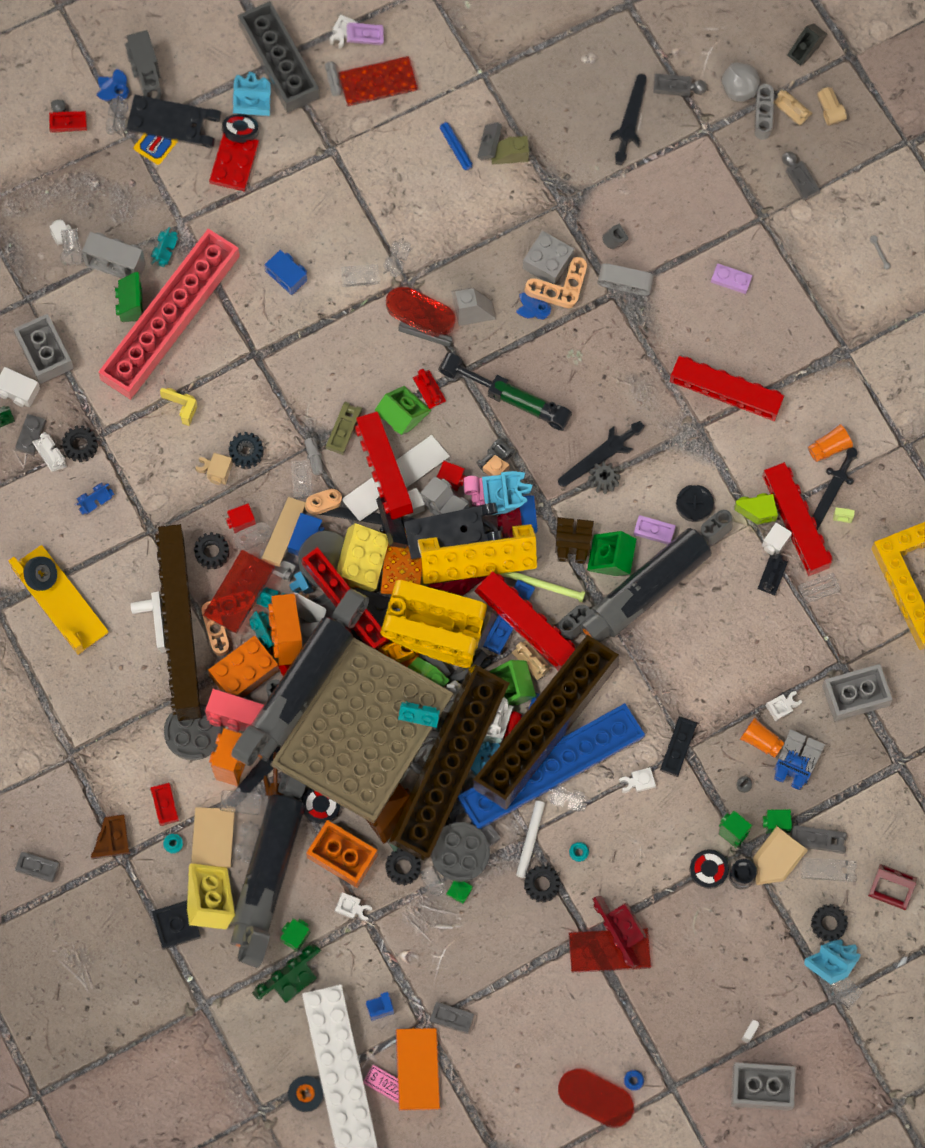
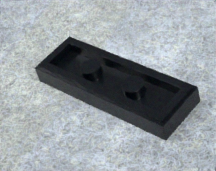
[376,497,408,549]
[660,716,697,777]

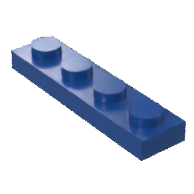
[483,580,535,655]

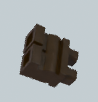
[555,517,594,564]

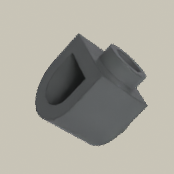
[602,223,629,249]

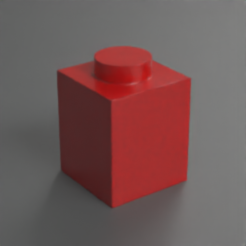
[437,461,467,491]
[225,503,256,534]

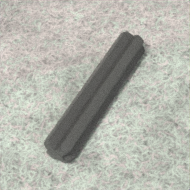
[398,321,453,347]

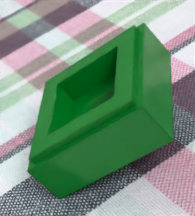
[446,881,473,905]

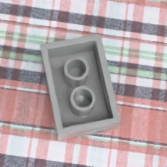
[82,232,146,278]
[13,314,74,385]
[822,664,892,722]
[731,1063,795,1111]

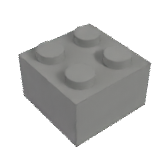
[523,231,574,285]

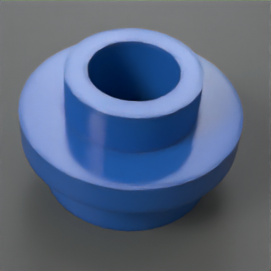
[624,1070,644,1091]

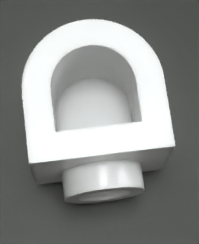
[49,219,73,246]

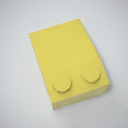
[187,863,235,929]

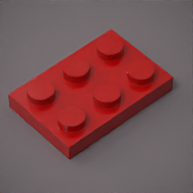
[209,133,259,192]

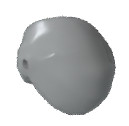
[722,62,760,102]

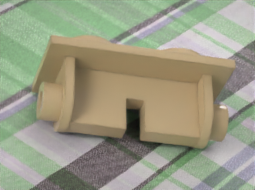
[773,90,812,126]
[512,640,552,681]

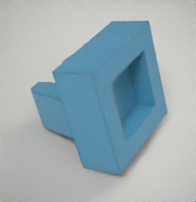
[289,571,314,594]

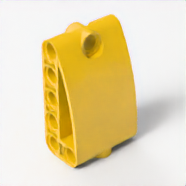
[380,580,487,668]

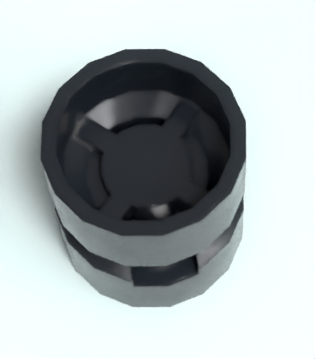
[729,859,757,890]

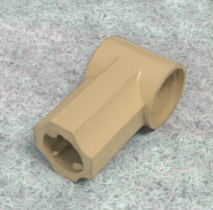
[817,87,846,125]

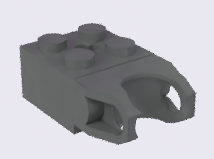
[125,30,161,99]

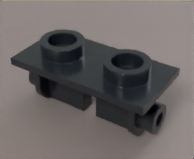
[757,554,788,596]

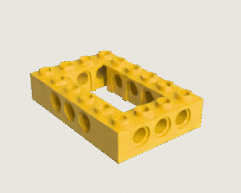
[871,522,925,650]

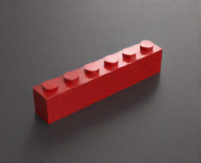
[669,356,785,422]
[354,411,414,520]
[762,462,832,577]
[302,547,389,650]
[474,571,575,671]

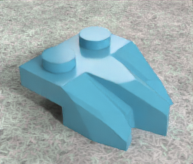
[233,72,271,116]
[482,471,532,515]
[804,939,861,984]

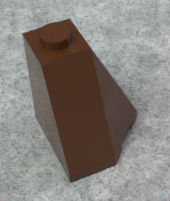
[365,783,411,844]

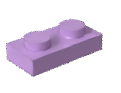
[347,23,384,45]
[711,263,752,294]
[633,515,676,545]

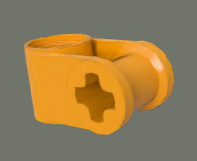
[378,642,416,663]

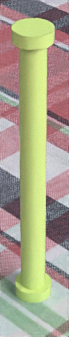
[500,572,585,603]

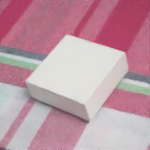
[741,1020,759,1043]

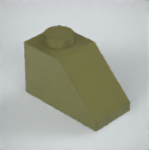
[491,136,529,165]

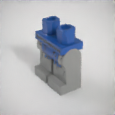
[774,729,825,790]

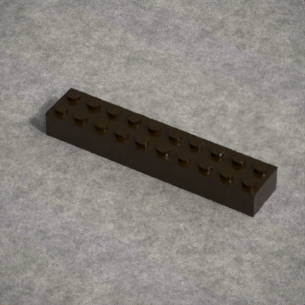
[155,524,201,721]
[473,635,619,810]
[388,665,510,860]

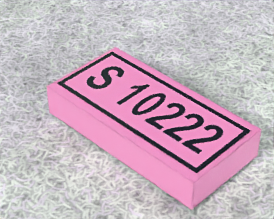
[363,1065,398,1103]

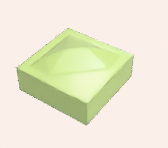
[833,507,855,523]

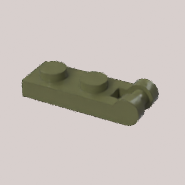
[326,402,363,455]

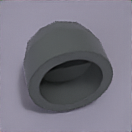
[51,100,66,112]
[736,776,752,793]

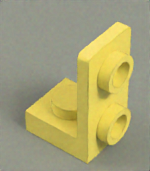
[160,388,197,426]

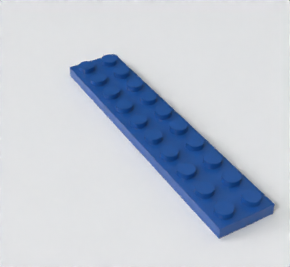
[457,703,645,830]

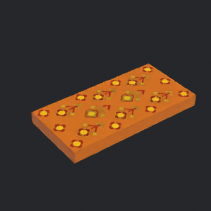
[381,528,422,594]

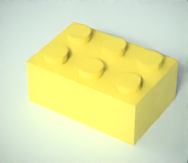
[336,523,389,592]

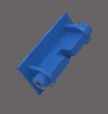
[74,482,114,515]

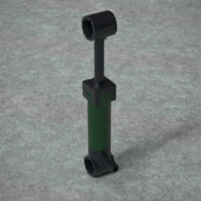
[438,352,572,431]

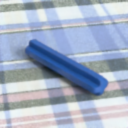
[440,122,472,170]

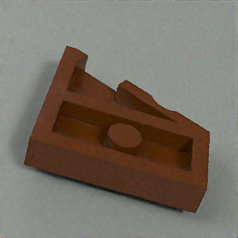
[91,814,130,860]

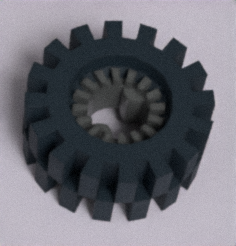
[229,432,263,469]

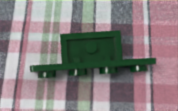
[252,944,321,1003]

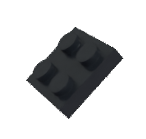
[151,900,201,950]

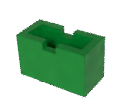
[718,811,752,849]

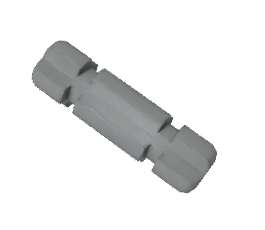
[325,61,341,96]

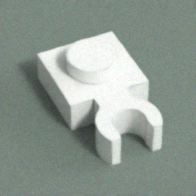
[330,15,357,49]
[765,691,802,721]
[619,768,656,793]
[334,892,372,921]

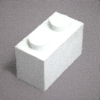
[0,367,40,408]

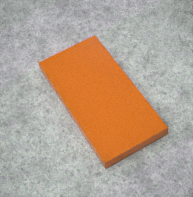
[396,1028,440,1111]

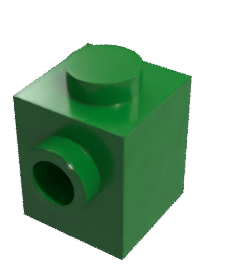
[762,809,792,833]
[280,918,311,953]

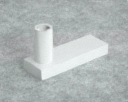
[131,592,166,653]

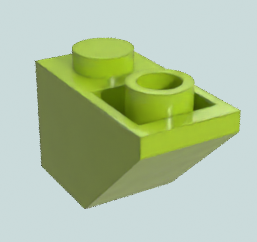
[734,493,778,525]

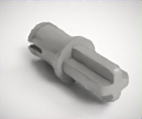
[304,438,324,475]

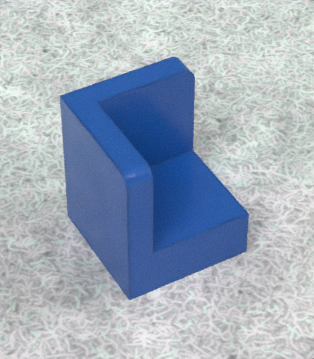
[366,992,394,1021]

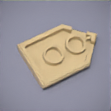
[753,826,808,885]

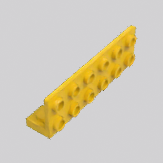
[418,524,537,584]
[8,545,108,655]

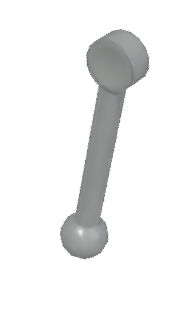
[870,235,891,270]

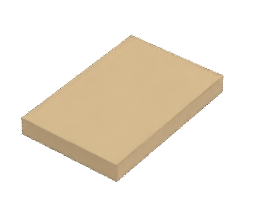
[191,807,235,868]

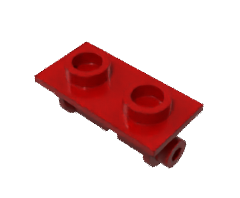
[412,369,446,409]

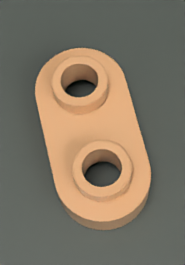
[305,489,342,515]

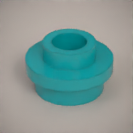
[163,834,183,854]
[569,842,589,862]

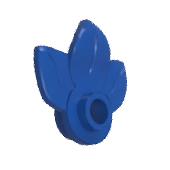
[97,69,129,101]
[516,292,551,319]

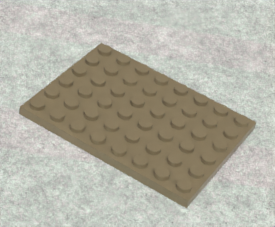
[271,638,454,823]

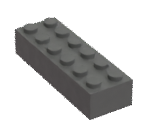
[238,1,320,113]

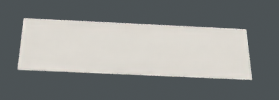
[342,435,450,521]

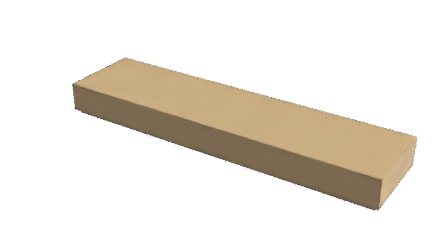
[262,497,306,567]

